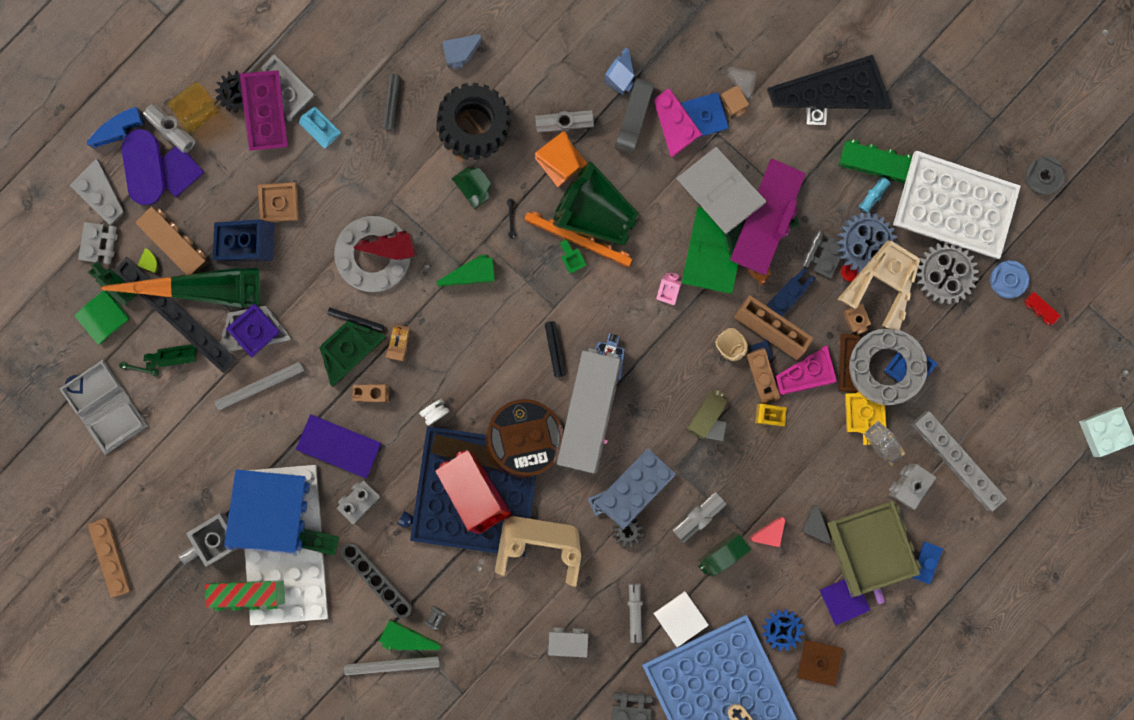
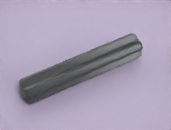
[383,74,400,131]

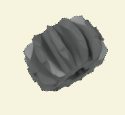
[611,519,644,548]

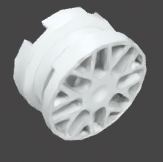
[419,399,450,426]

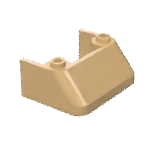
[495,516,581,587]

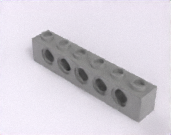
[911,411,1007,512]

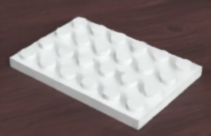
[893,151,1021,259]

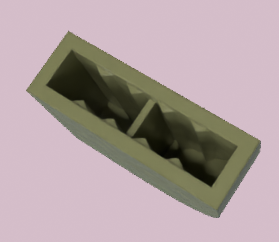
[685,389,727,440]

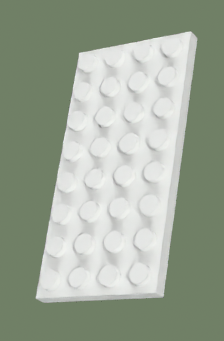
[245,465,328,625]

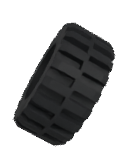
[436,83,511,160]

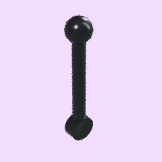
[507,199,516,239]

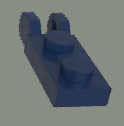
[766,267,816,316]

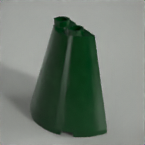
[552,161,639,246]

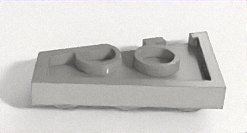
[70,158,125,226]

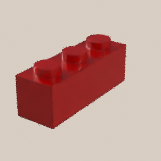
[1023,292,1061,325]

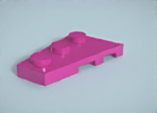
[654,88,703,157]
[775,345,837,396]

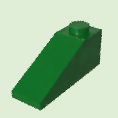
[436,255,495,287]
[379,619,442,651]

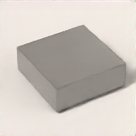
[706,420,726,441]

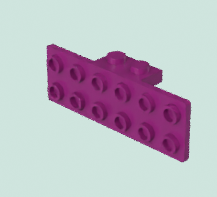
[730,159,805,275]

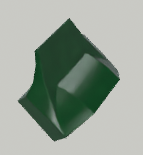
[451,167,491,210]

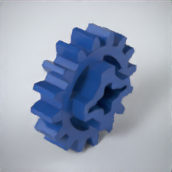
[761,609,804,651]

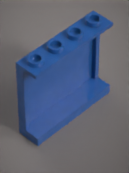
[224,469,310,556]

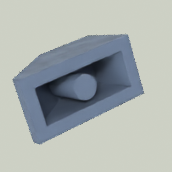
[442,34,481,69]

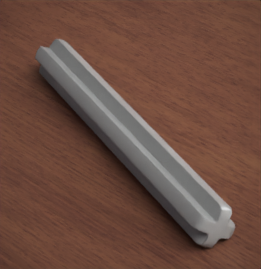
[215,362,304,410]
[344,656,440,675]

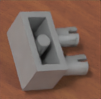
[337,480,382,524]

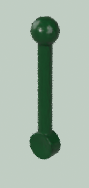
[119,362,158,376]

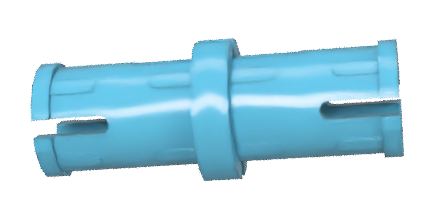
[858,177,891,213]

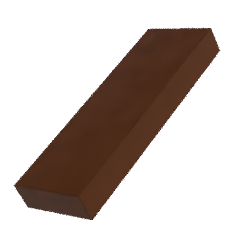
[838,334,861,392]

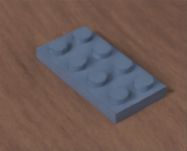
[595,448,676,530]

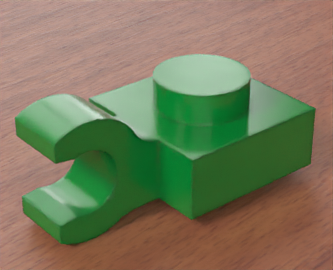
[559,239,587,274]

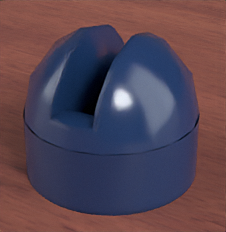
[397,511,413,528]

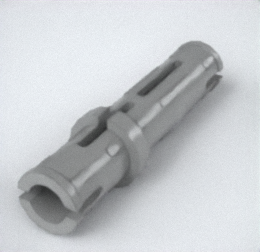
[627,583,643,643]

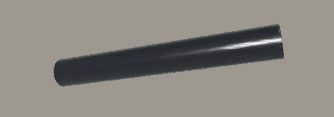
[327,307,384,332]

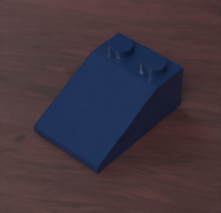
[212,219,275,262]

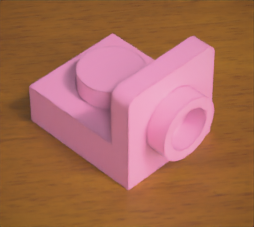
[656,273,682,305]

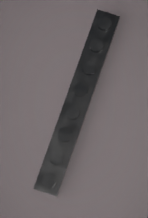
[114,257,237,373]

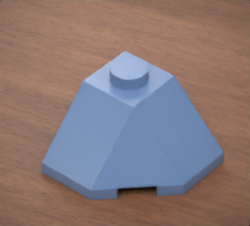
[604,47,635,95]

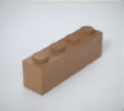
[135,207,209,275]
[733,295,813,360]

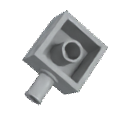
[888,464,936,510]
[178,513,237,567]

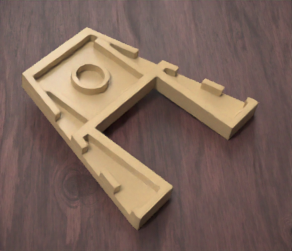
[838,240,920,330]

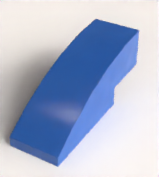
[87,107,145,148]

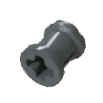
[423,605,447,631]

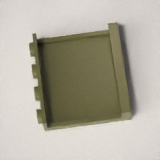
[825,501,921,598]

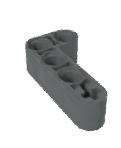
[615,78,655,154]

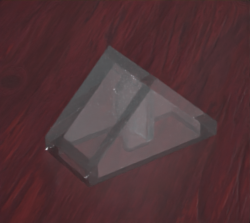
[726,67,757,103]

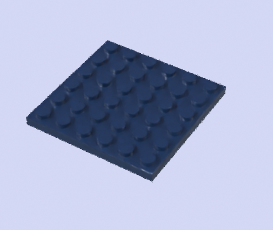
[410,426,536,557]

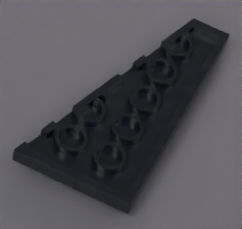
[767,55,892,110]

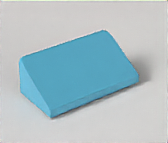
[299,106,341,149]

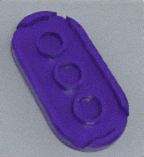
[122,129,165,205]

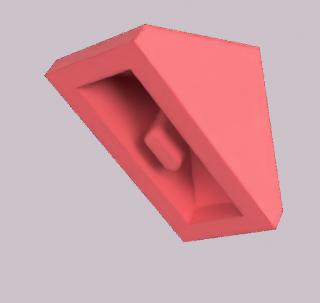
[749,516,785,547]

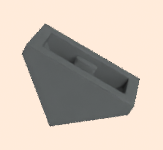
[800,505,831,543]

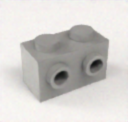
[548,627,588,657]

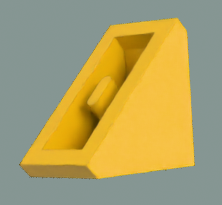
[755,404,787,426]

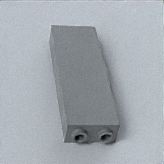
[557,348,622,473]

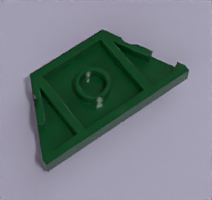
[319,321,387,387]

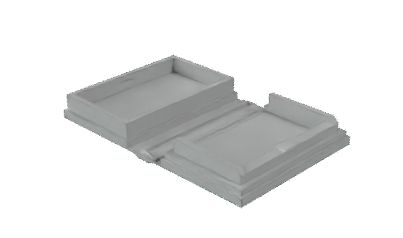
[676,147,766,234]
[60,360,148,455]

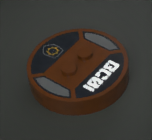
[485,399,563,478]

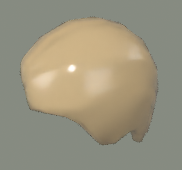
[715,328,748,361]

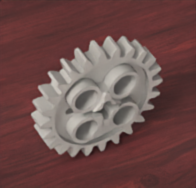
[916,242,979,305]

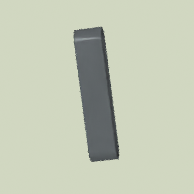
[341,542,412,618]

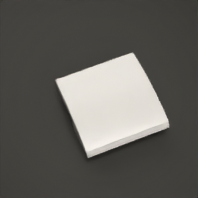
[654,591,708,647]

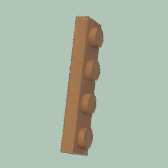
[87,518,131,598]

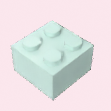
[1079,407,1134,457]

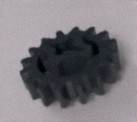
[215,71,245,113]

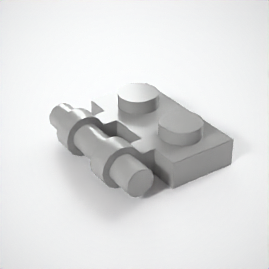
[78,222,117,265]

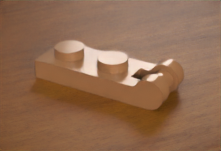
[746,348,780,404]

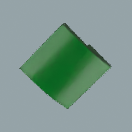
[74,290,130,345]

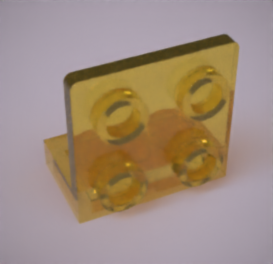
[167,81,220,134]

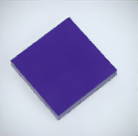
[162,146,205,198]
[226,303,281,358]
[819,579,870,626]

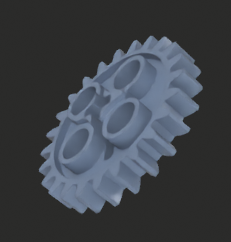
[836,212,898,274]

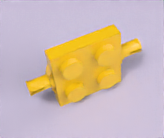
[845,392,886,445]

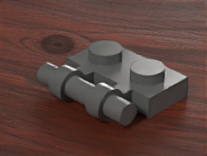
[802,231,843,279]
[611,691,652,720]

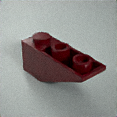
[353,231,417,261]

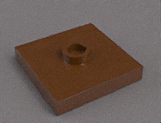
[797,639,843,686]

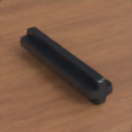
[544,321,565,378]

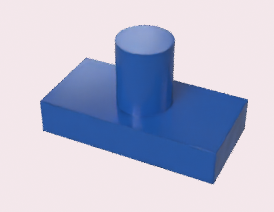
[911,541,943,584]

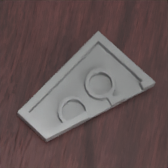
[261,54,316,122]

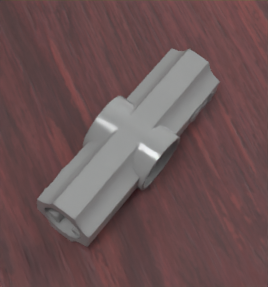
[143,104,195,153]
[535,110,594,133]
[673,492,726,543]

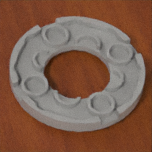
[334,216,411,293]
[849,329,927,405]

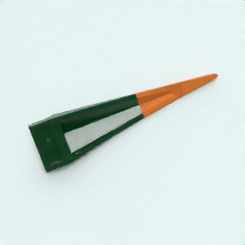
[101,268,260,308]

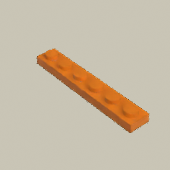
[524,211,632,268]

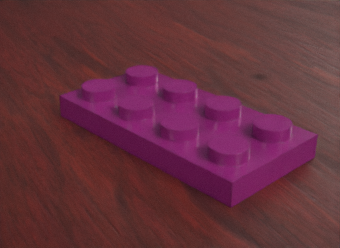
[239,70,288,151]

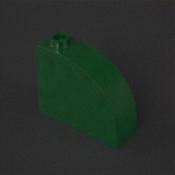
[698,532,752,577]

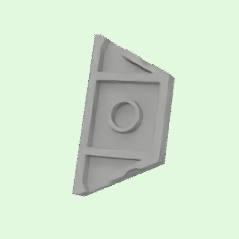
[221,306,291,352]

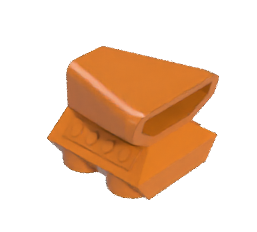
[534,131,587,187]

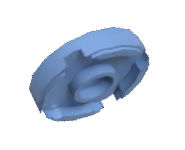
[990,260,1030,299]

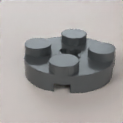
[1025,156,1065,195]

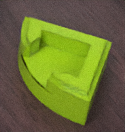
[137,248,158,273]

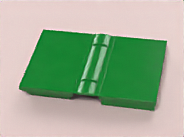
[681,207,738,294]

